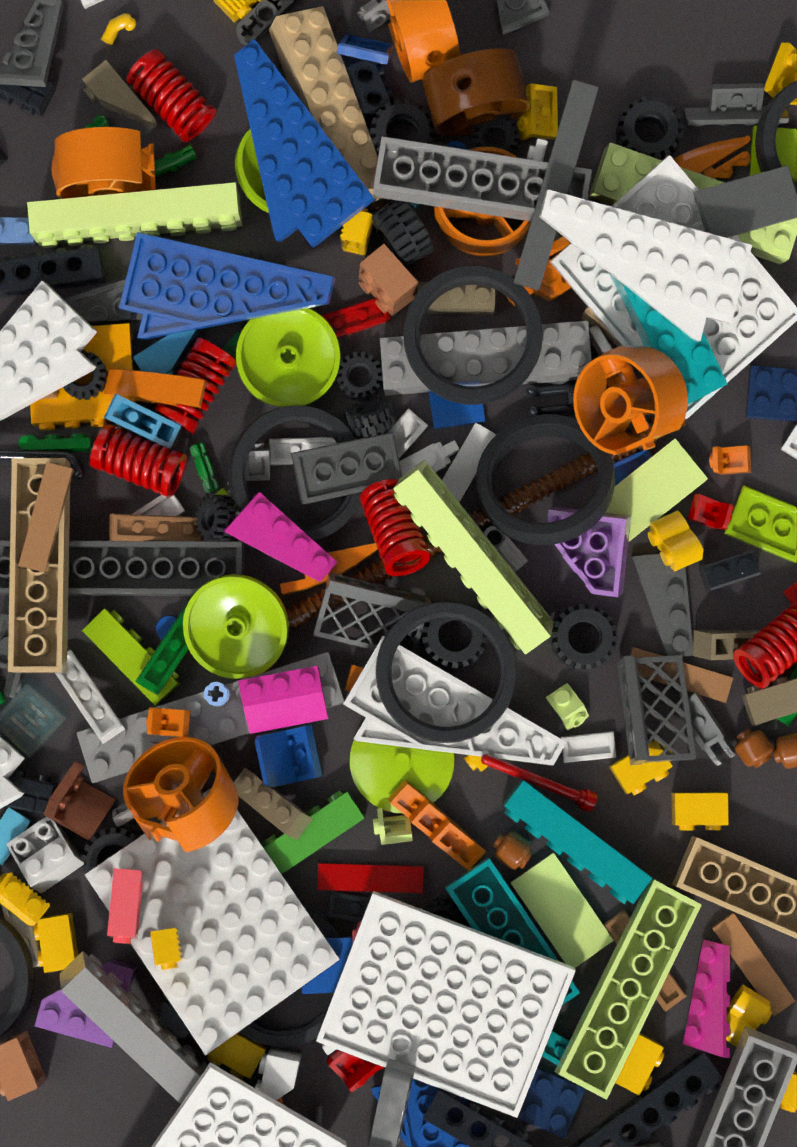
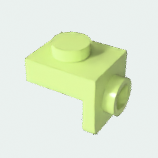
[546,683,589,730]
[373,808,413,845]

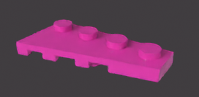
[223,492,337,582]
[683,939,730,1058]

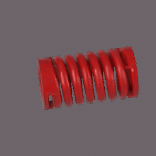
[126,49,217,142]
[154,338,236,434]
[90,424,187,498]
[360,479,430,576]
[733,600,797,688]

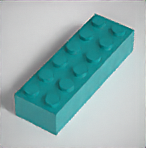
[609,273,728,404]
[502,779,652,904]
[445,857,580,1005]

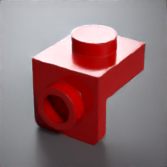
[687,494,734,529]

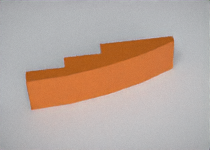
[104,369,207,408]
[280,543,378,596]
[388,780,486,870]

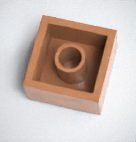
[358,244,418,317]
[0,1030,47,1101]

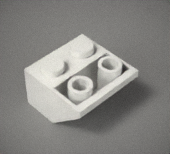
[6,816,84,893]
[255,1047,302,1100]

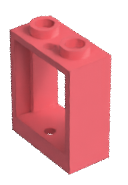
[107,868,144,944]

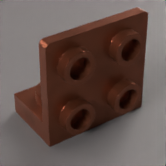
[44,761,115,840]

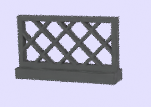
[313,572,431,654]
[617,655,696,766]

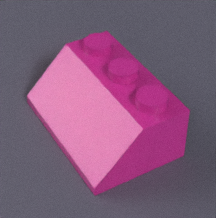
[238,666,328,734]

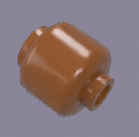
[734,728,774,769]
[773,731,797,769]
[493,830,533,870]

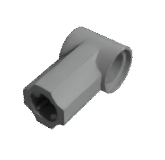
[484,526,528,572]

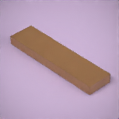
[18,462,74,573]
[110,514,212,542]
[630,647,733,703]
[603,909,686,1012]
[711,913,795,1016]

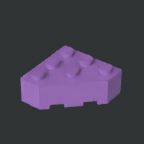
[547,507,631,597]
[35,959,138,1048]

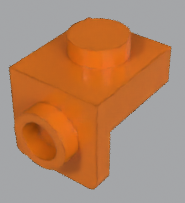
[709,445,751,475]
[146,707,190,737]

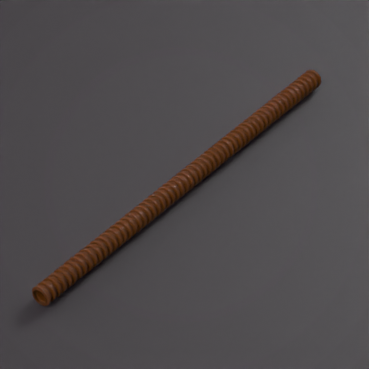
[285,416,686,633]

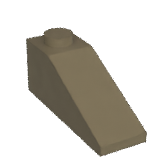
[82,60,157,129]
[693,629,760,660]

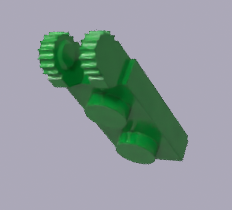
[18,434,94,452]

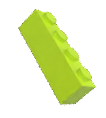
[82,609,180,706]

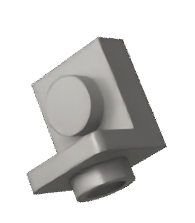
[246,440,271,481]

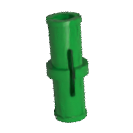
[155,144,197,178]

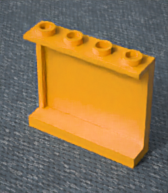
[30,323,136,431]

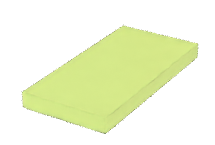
[605,439,708,541]
[510,853,614,967]

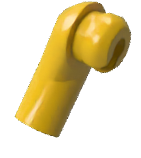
[101,13,136,45]

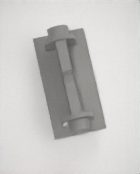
[357,0,391,33]

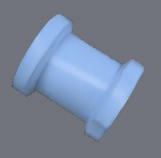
[204,682,230,706]

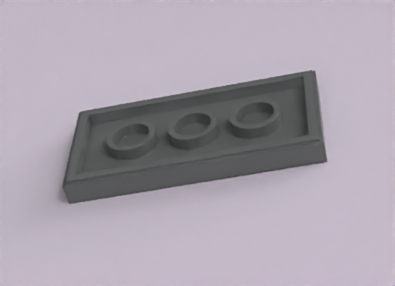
[693,166,797,238]
[291,432,402,504]

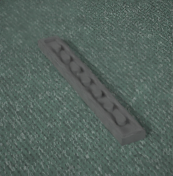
[514,80,599,290]

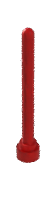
[481,754,597,812]

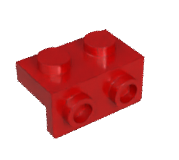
[326,1050,384,1092]

